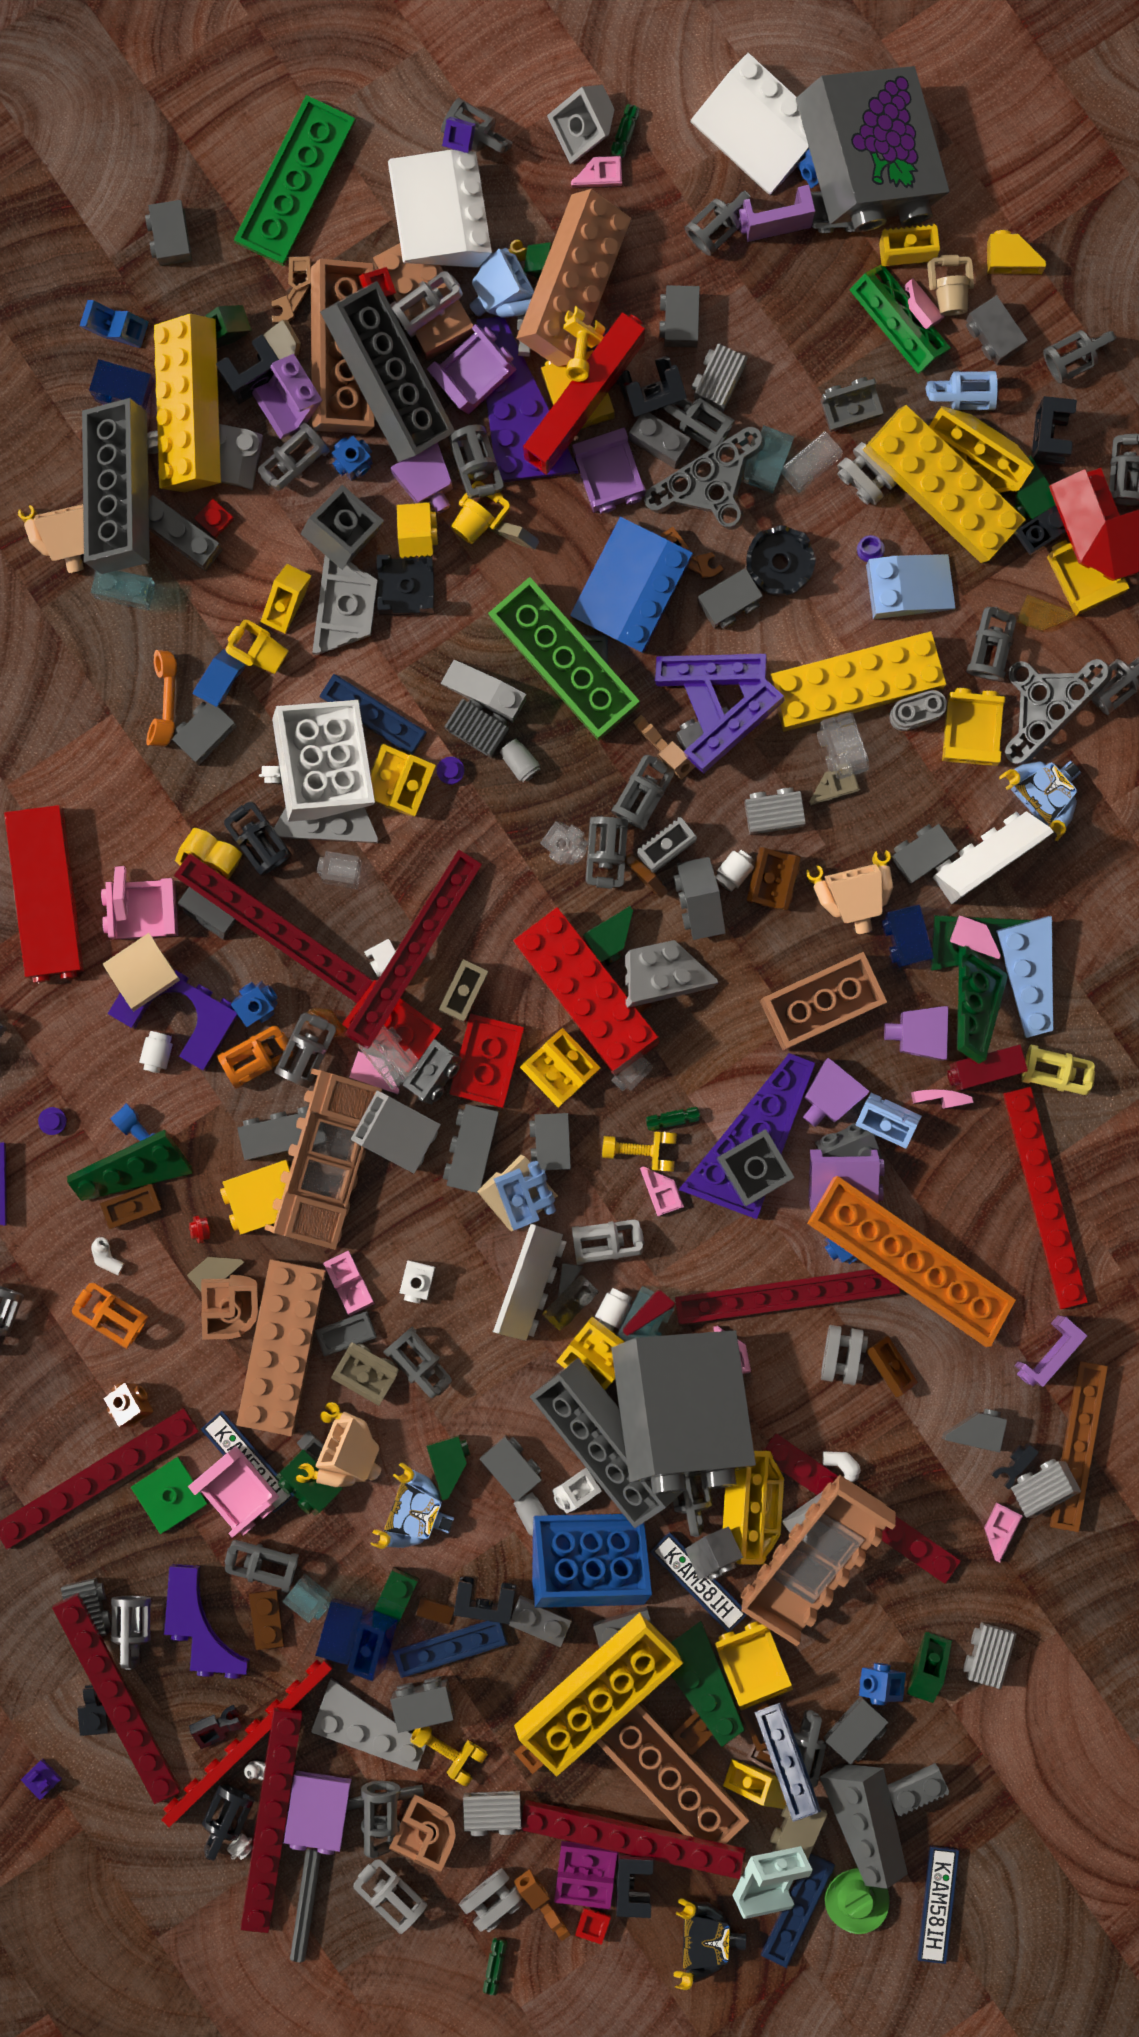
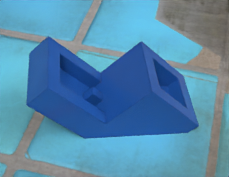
[80,300,149,348]
[193,649,246,707]

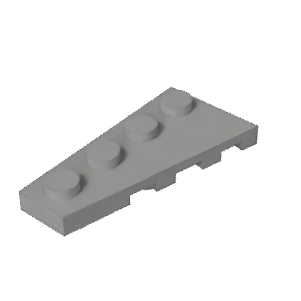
[311,1678,426,1771]

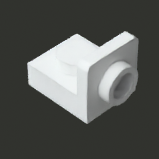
[552,1468,601,1513]

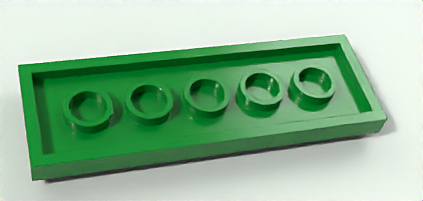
[234,95,356,266]

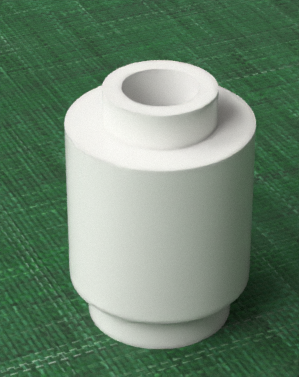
[715,850,754,892]
[139,1031,173,1073]
[595,1288,632,1331]

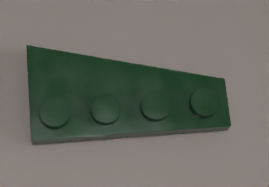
[931,915,1034,971]
[957,946,1008,1064]
[67,1129,193,1201]
[671,1621,745,1747]

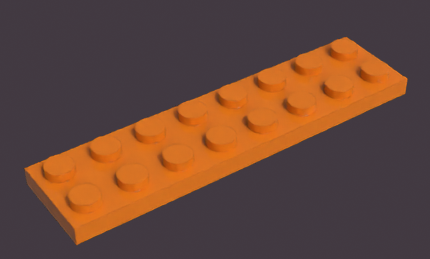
[807,1176,1016,1348]

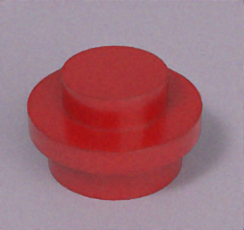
[189,1216,210,1244]

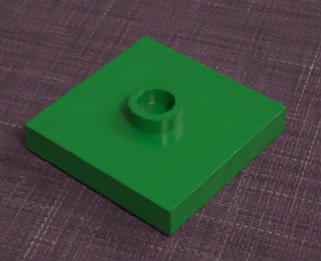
[131,1456,208,1534]

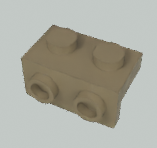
[331,1342,399,1406]

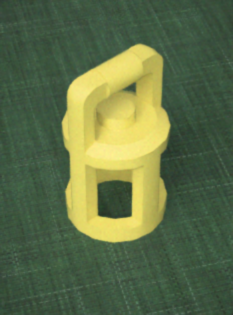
[1021,1045,1095,1095]

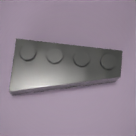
[820,1764,908,1888]

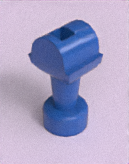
[110,1103,156,1141]

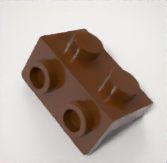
[746,847,800,910]

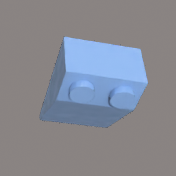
[866,554,955,619]

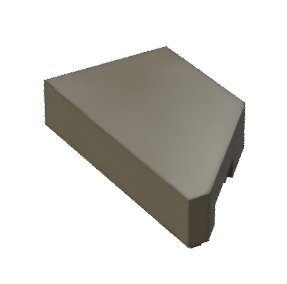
[263,320,301,360]
[488,521,539,550]
[809,764,860,806]
[187,1257,245,1291]

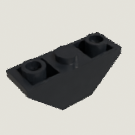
[1014,505,1067,555]

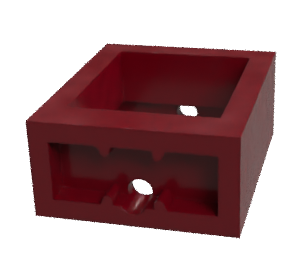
[947,1044,1028,1091]

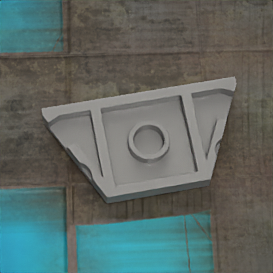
[312,555,378,655]
[274,807,378,843]
[625,940,718,1008]

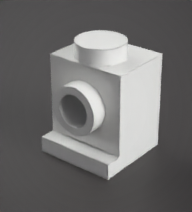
[364,939,395,977]
[399,1260,435,1304]

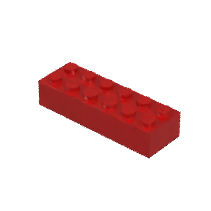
[513,907,660,1076]

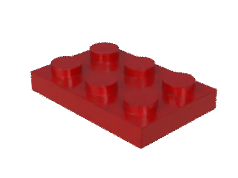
[342,980,442,1074]
[449,1014,524,1108]

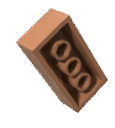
[373,243,474,361]
[759,952,887,1051]

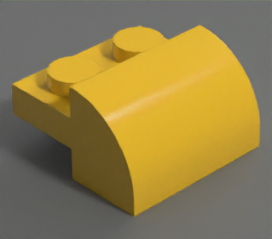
[370,744,436,817]
[520,1028,600,1108]
[556,1317,624,1390]

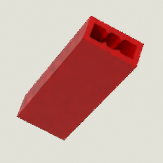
[523,312,645,475]
[4,805,84,983]

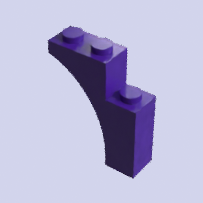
[164,1564,250,1679]

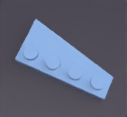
[997,916,1053,1038]

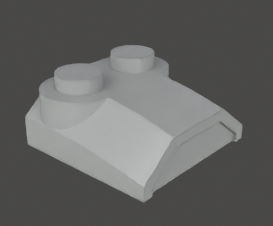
[219,424,263,490]

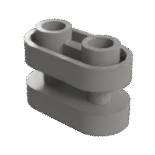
[837,442,897,505]
[889,690,947,731]
[821,1325,868,1385]
[459,1868,523,1932]

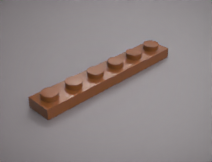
[1050,1361,1108,1532]

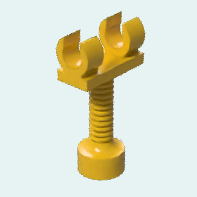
[563,306,605,382]
[602,1132,677,1172]
[410,1726,488,1787]

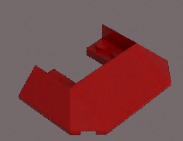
[1049,468,1139,581]

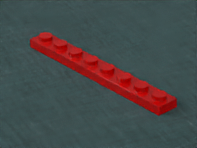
[1003,1087,1087,1309]
[161,1657,334,1828]

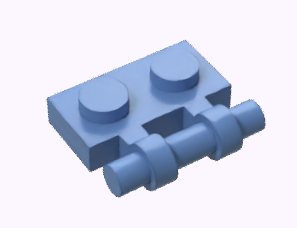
[494,1161,556,1230]

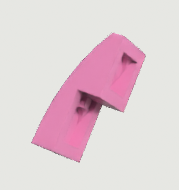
[911,1090,973,1109]
[324,1251,375,1316]

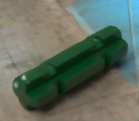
[611,104,640,158]
[646,1106,701,1131]
[483,1938,507,1995]

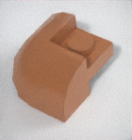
[201,1275,258,1340]
[389,1795,456,1872]

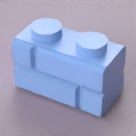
[856,1093,922,1149]

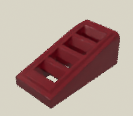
[622,1289,676,1336]

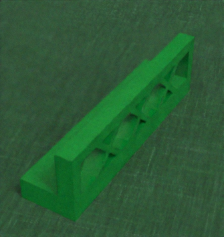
[849,264,951,374]

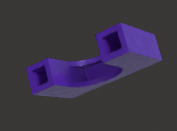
[108,970,239,1071]

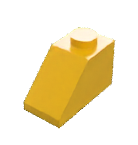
[987,230,1046,274]
[261,564,311,634]
[723,1759,786,1809]

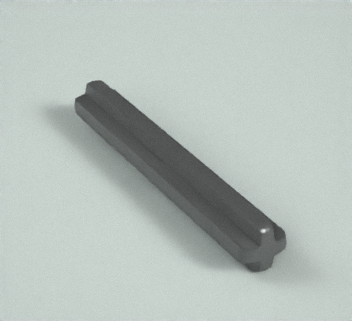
[290,1849,321,1962]

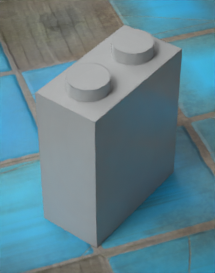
[350,1090,441,1173]

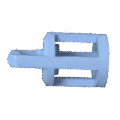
[925,371,997,410]

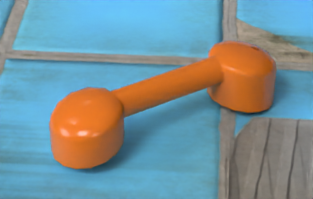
[146,650,177,747]

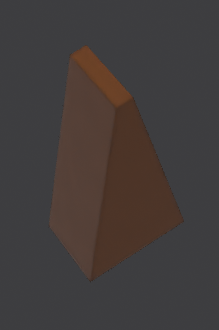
[416,1596,454,1625]
[747,1744,776,1775]

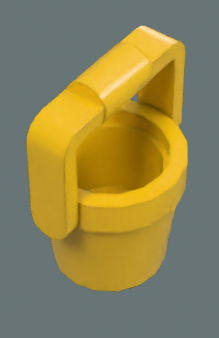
[451,481,510,544]
[226,620,289,674]

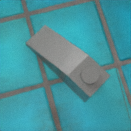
[441,660,526,723]

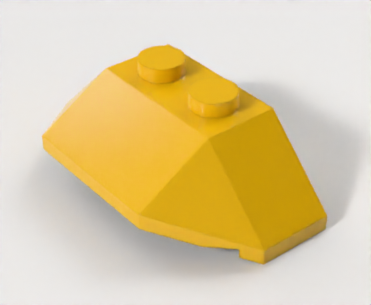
[929,406,1035,493]
[723,1451,784,1564]

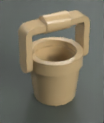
[927,255,974,316]

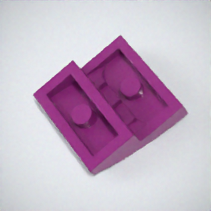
[554,1841,617,1909]

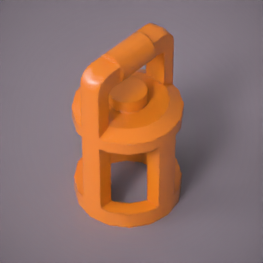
[217,1026,293,1089]
[72,1283,148,1349]

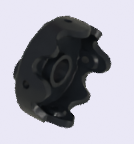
[746,525,816,597]

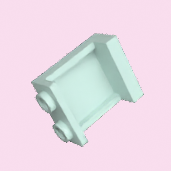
[733,1846,812,1919]

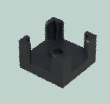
[216,334,279,405]
[618,356,687,417]
[1031,396,1077,467]
[377,554,435,616]
[453,1575,516,1624]
[616,1852,653,1918]

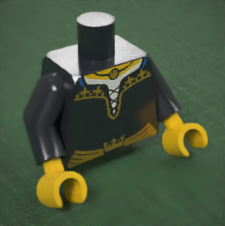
[674,1899,746,1990]

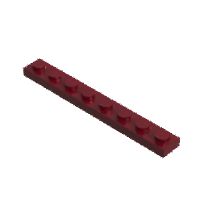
[344,849,482,1049]
[174,852,373,1003]
[675,1269,900,1325]
[0,1408,199,1550]
[763,1433,961,1584]
[52,1593,180,1805]
[240,1708,302,1933]
[521,1800,746,1879]

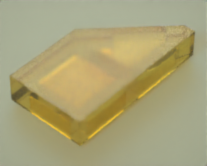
[1016,595,1075,631]

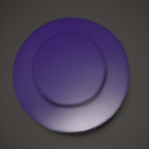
[857,535,885,562]
[437,757,464,785]
[38,1107,67,1135]

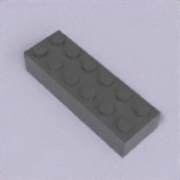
[320,281,455,462]
[82,398,150,574]
[529,1358,683,1528]

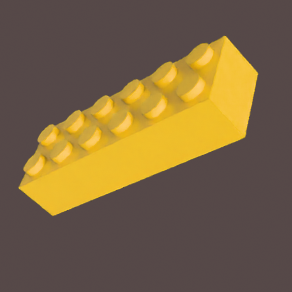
[154,314,221,493]
[862,405,1026,563]
[769,631,946,732]
[514,1613,683,1776]

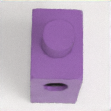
[391,443,453,514]
[884,1006,948,1061]
[803,1058,869,1128]

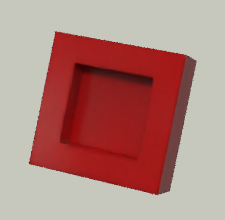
[359,267,396,298]
[194,499,234,539]
[575,1907,611,1945]

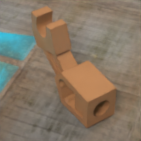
[272,256,313,324]
[633,715,696,780]

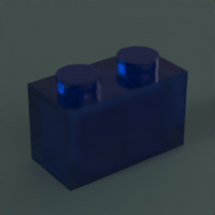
[89,359,154,410]
[882,904,934,968]
[315,1598,368,1665]
[347,1610,398,1682]

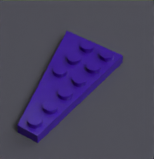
[477,317,578,482]
[679,1053,815,1219]

